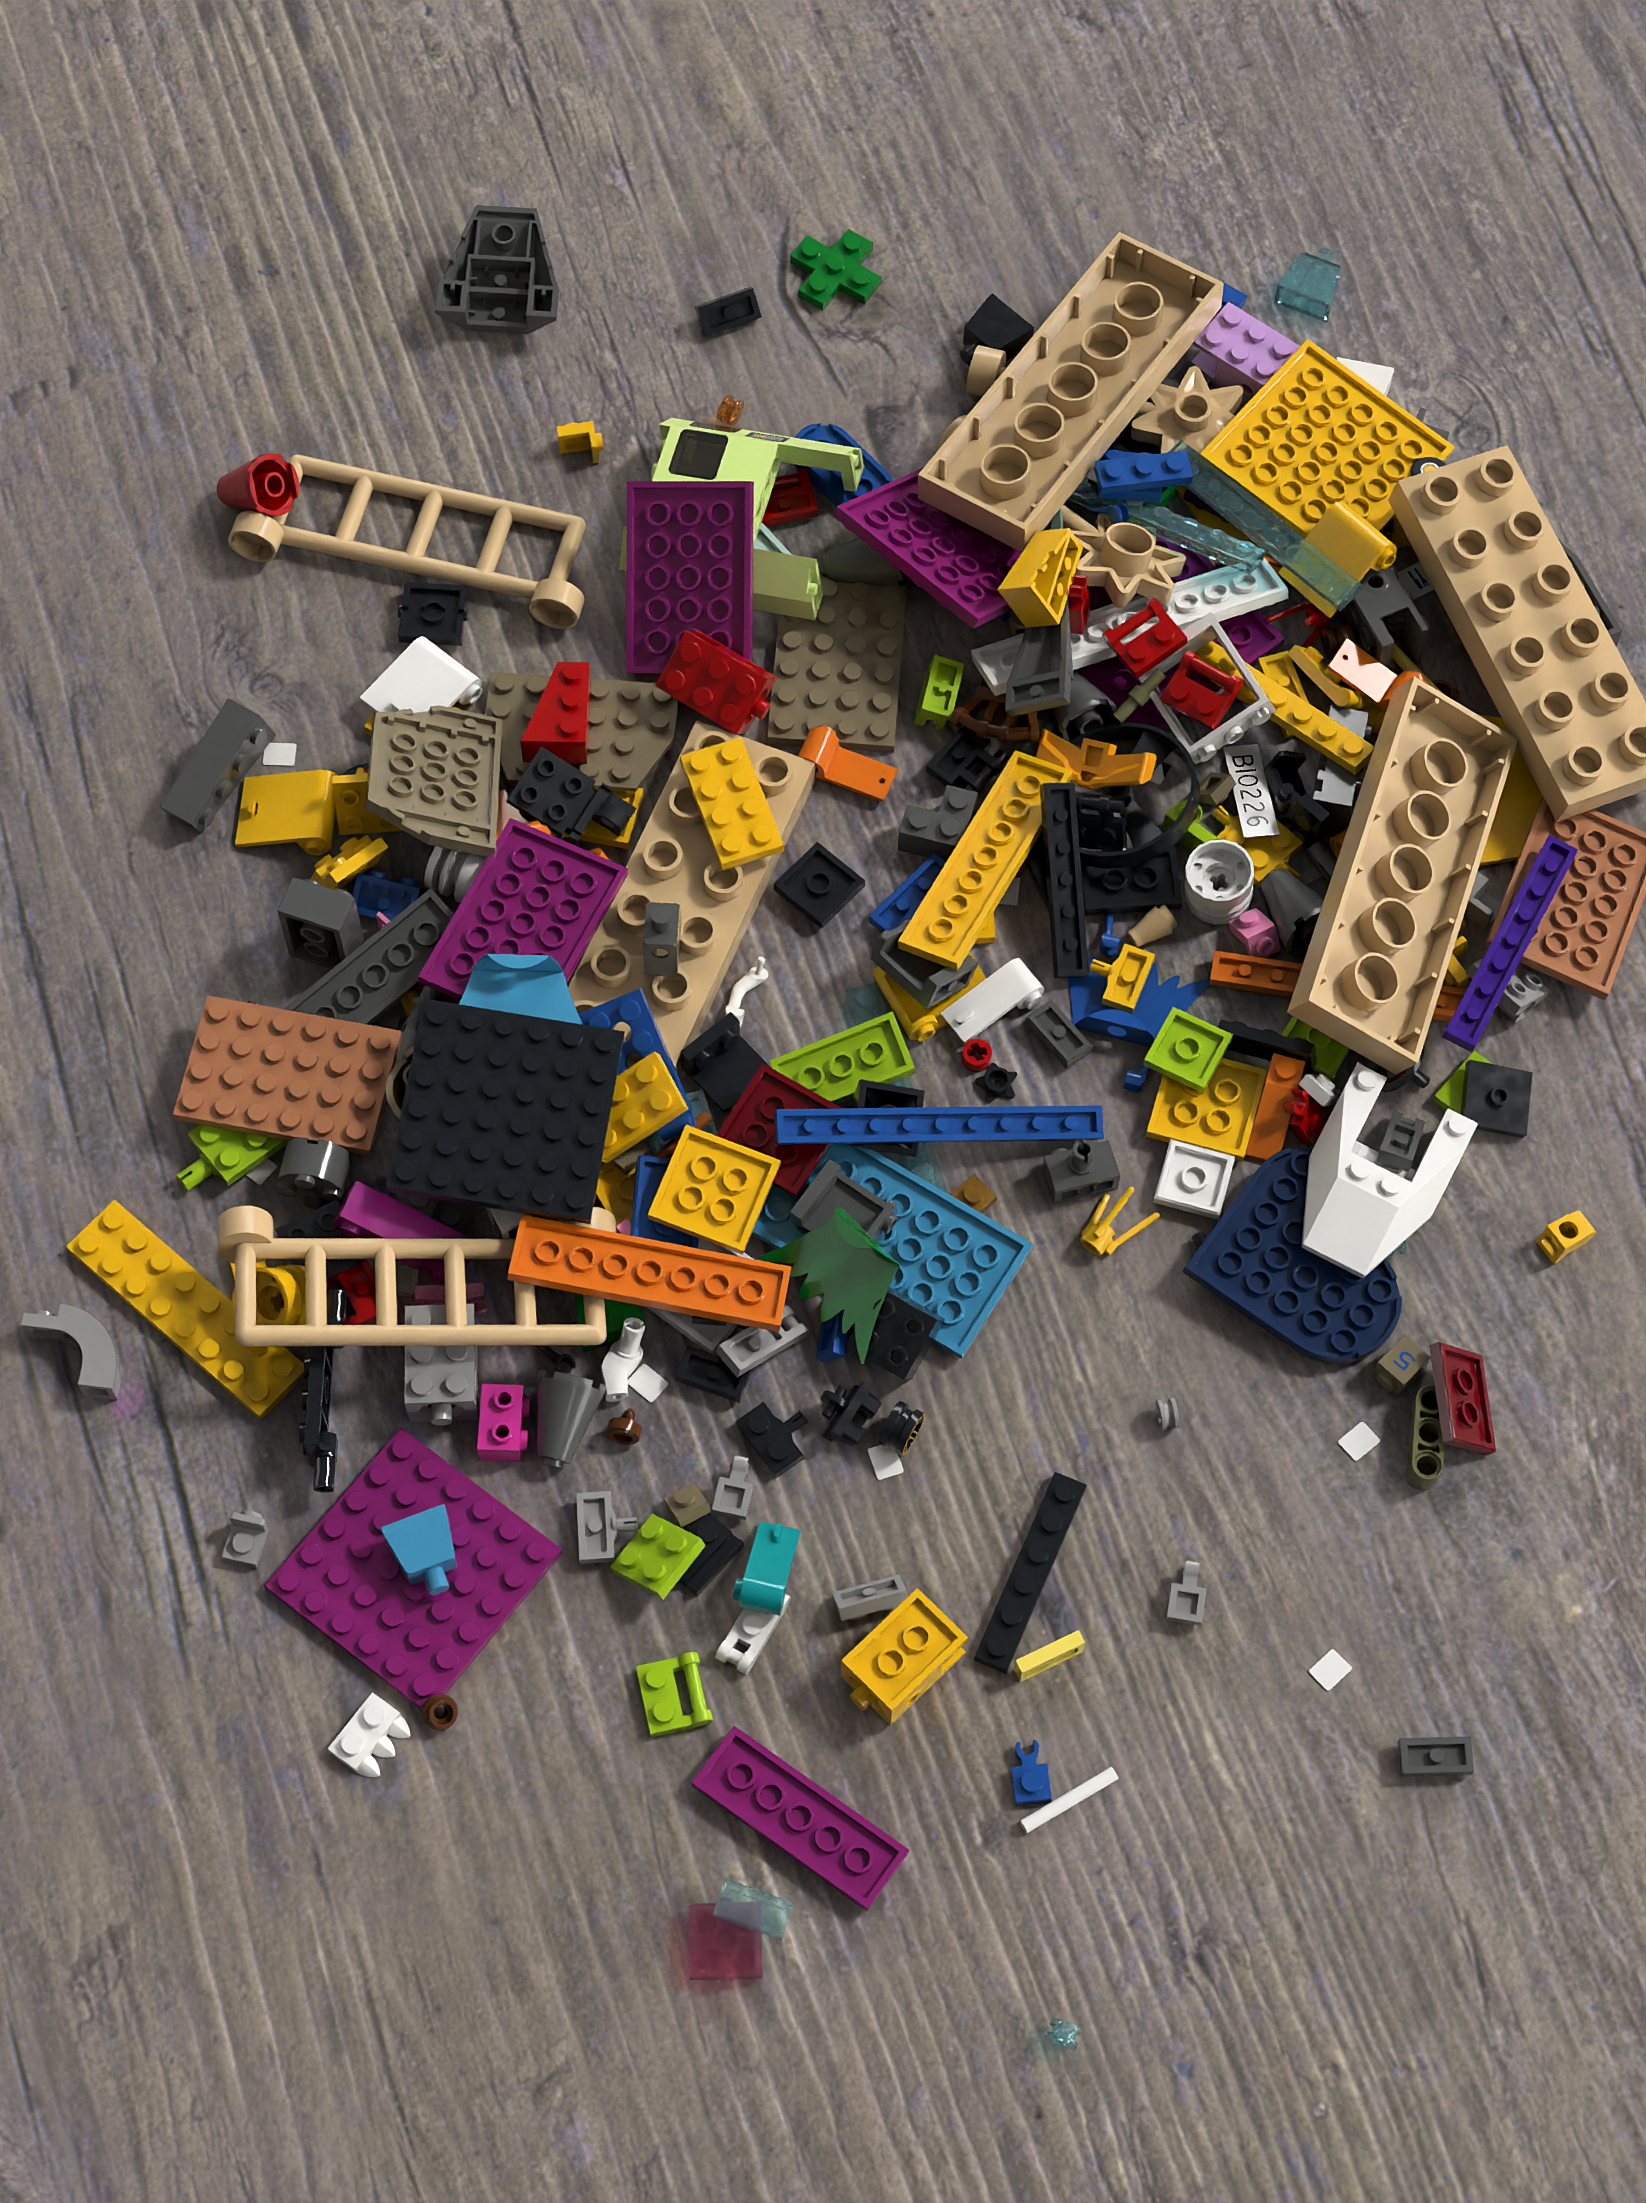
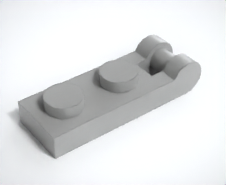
[716,1305,810,1377]

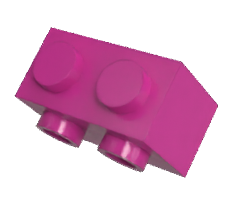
[477,1384,531,1462]

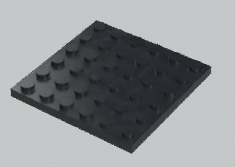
[386,999,625,1224]

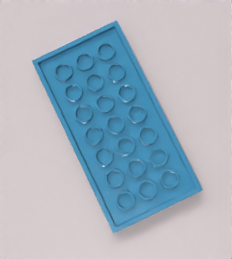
[752,1144,1033,1359]

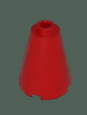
[217,453,299,517]

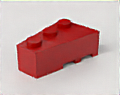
[521,662,591,764]

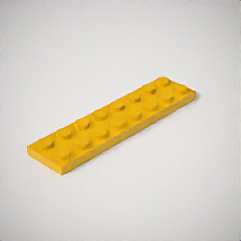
[898,750,1073,971]
[66,1200,304,1420]

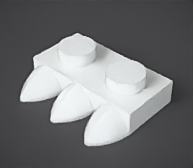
[328,1692,411,1777]

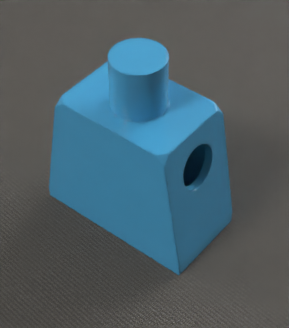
[381,1504,457,1595]

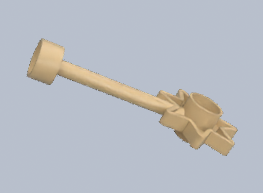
[966,345,1243,476]
[938,415,1186,608]

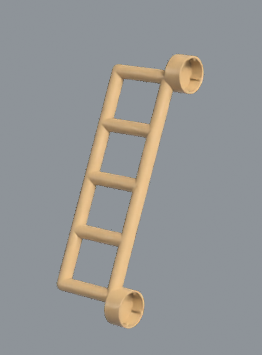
[228,454,586,629]

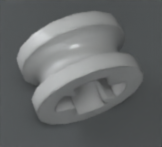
[1155,1397,1179,1430]

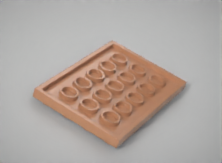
[1484,795,1646,1000]
[173,995,403,1156]

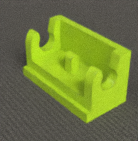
[913,655,965,730]

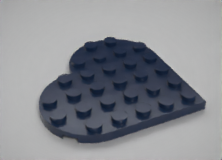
[1183,1145,1402,1363]

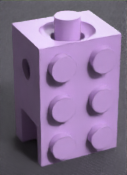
[1191,302,1301,405]

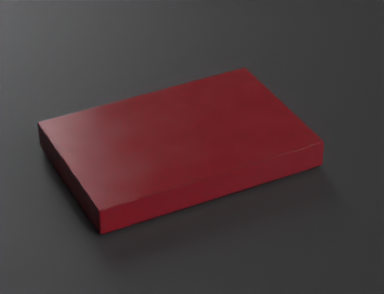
[1429,1342,1496,1456]

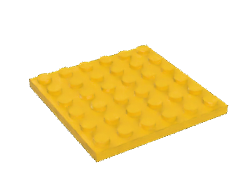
[1197,339,1455,540]

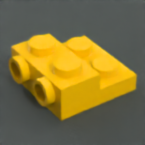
[310,835,388,890]

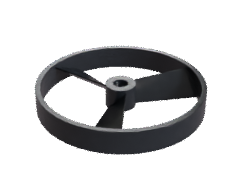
[1070,722,1200,869]

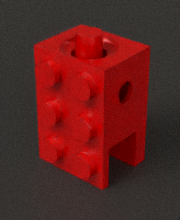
[655,629,778,735]

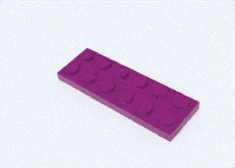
[691,1726,909,1912]

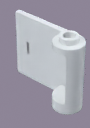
[360,636,482,713]

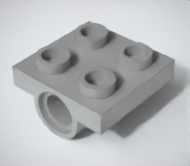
[1466,958,1550,1023]

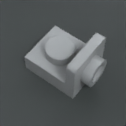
[222,1510,269,1569]

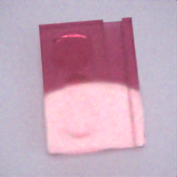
[415,1283,488,1313]

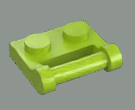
[636,1652,713,1738]

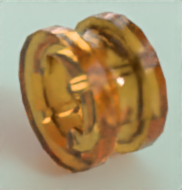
[717,395,744,426]

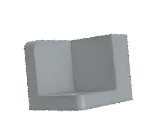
[1464,872,1500,931]

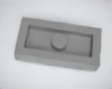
[832,1575,908,1621]

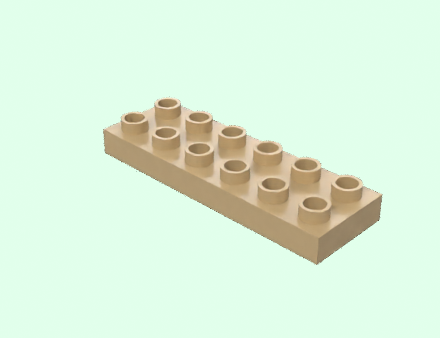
[918,232,1224,552]
[1388,445,1646,822]
[1287,676,1518,1074]
[568,720,815,1077]

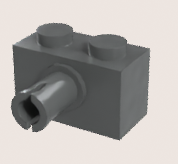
[1042,1139,1120,1205]

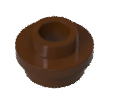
[422,1694,458,1730]

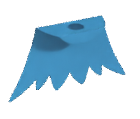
[459,954,583,1024]

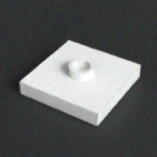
[1153,1139,1236,1220]

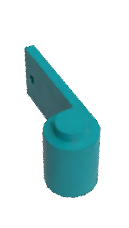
[733,1522,801,1616]

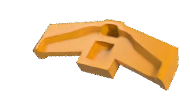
[1036,729,1157,790]

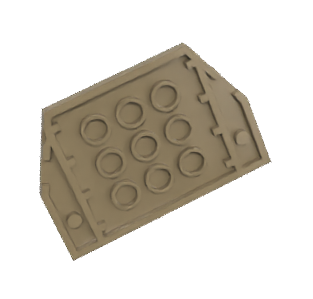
[485,672,679,794]
[365,705,502,857]

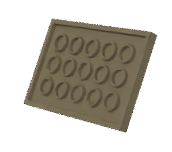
[767,577,908,753]

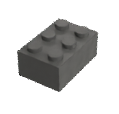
[277,877,364,969]

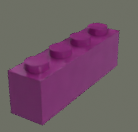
[333,1180,472,1284]

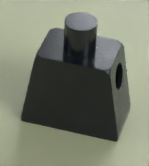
[960,293,1034,366]

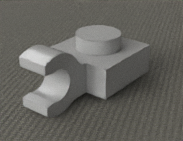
[712,1456,754,1520]
[1166,1561,1207,1626]

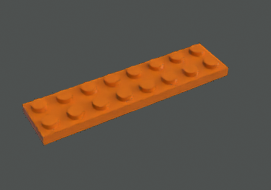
[507,1214,791,1332]

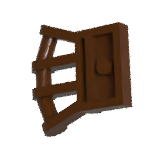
[950,678,1039,744]

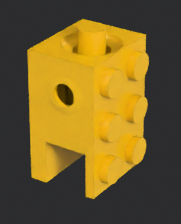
[841,1588,968,1726]

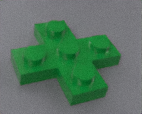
[790,229,882,311]

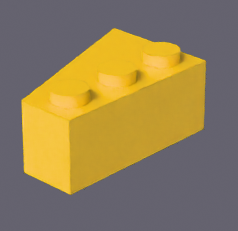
[997,528,1083,628]

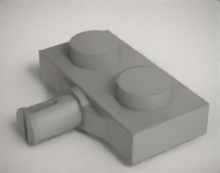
[576,1491,638,1564]

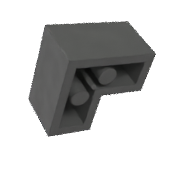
[898,785,978,862]

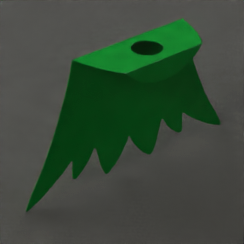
[758,1208,900,1364]

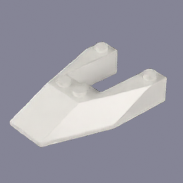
[1301,1063,1478,1278]

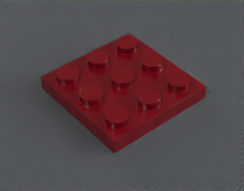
[716,1063,842,1199]

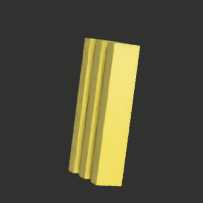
[1014,1630,1085,1682]

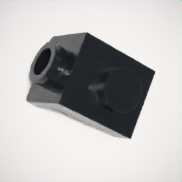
[1263,751,1306,800]

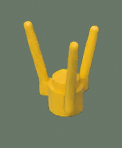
[1080,1187,1160,1257]

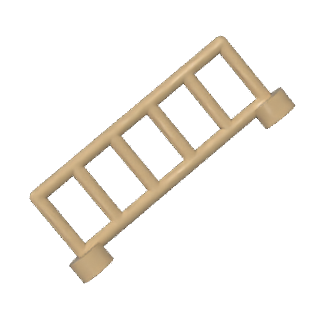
[218,1206,617,1346]

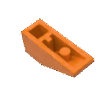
[1245,1053,1305,1162]

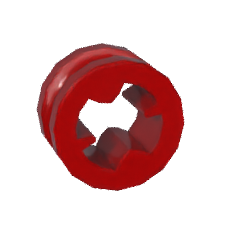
[962,1039,992,1072]

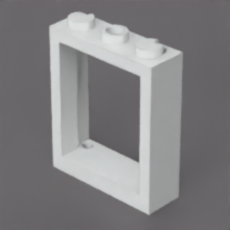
[1139,611,1276,764]

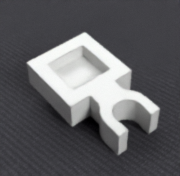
[1298,1074,1342,1106]

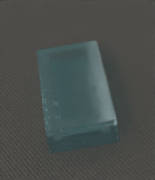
[713,1878,794,1940]

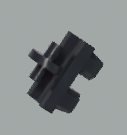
[820,1380,882,1446]

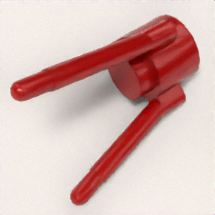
[1266,599,1339,665]

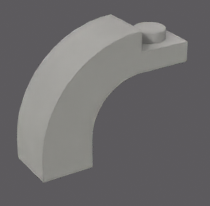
[21,1304,121,1400]

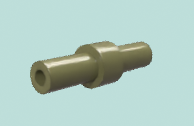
[1113,668,1166,724]

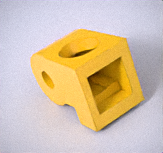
[1536,1210,1596,1264]

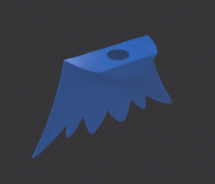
[1068,954,1211,1047]

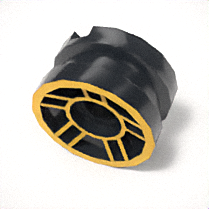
[878,1401,925,1456]

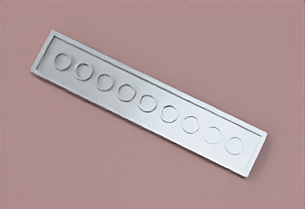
[971,555,1289,696]

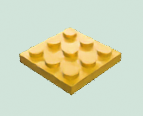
[1146,1058,1268,1163]
[648,1125,781,1255]

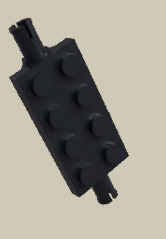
[299,1289,347,1493]

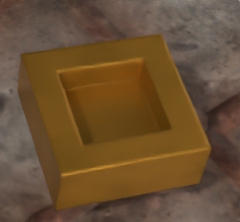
[950,1174,997,1214]

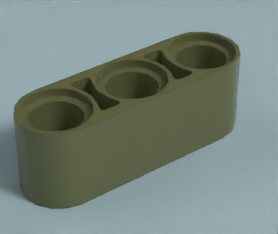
[1407,1385,1445,1490]

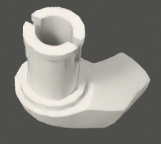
[601,1318,645,1402]

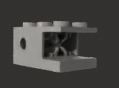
[404,1303,479,1426]

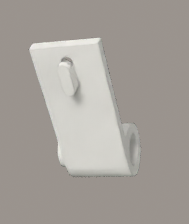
[941,958,1044,1044]

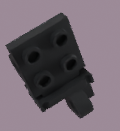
[506,746,637,845]

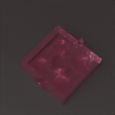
[688,1899,763,1982]

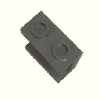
[871,919,979,1009]
[790,1159,898,1241]

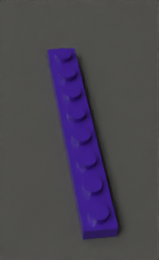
[1442,835,1578,1053]

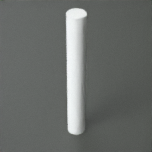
[1020,1767,1118,1833]

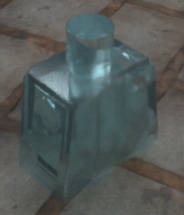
[1274,248,1341,323]

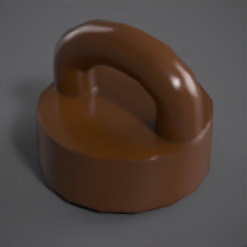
[606,1408,642,1445]

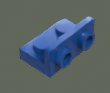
[352,869,426,921]

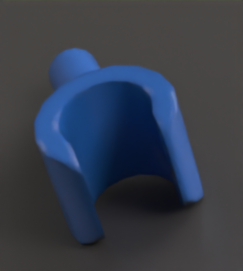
[1087,503,1129,524]
[1099,914,1121,957]
[1123,1065,1151,1093]

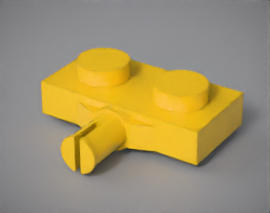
[1089,944,1155,1014]

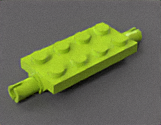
[176,1125,288,1192]

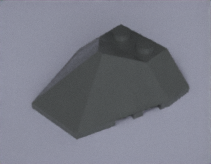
[435,205,559,334]

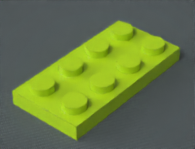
[769,1011,917,1105]

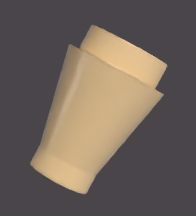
[1127,904,1178,948]

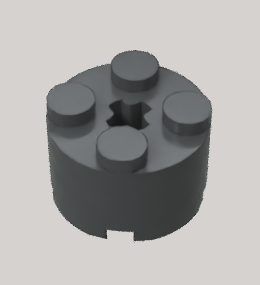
[276,1137,352,1210]

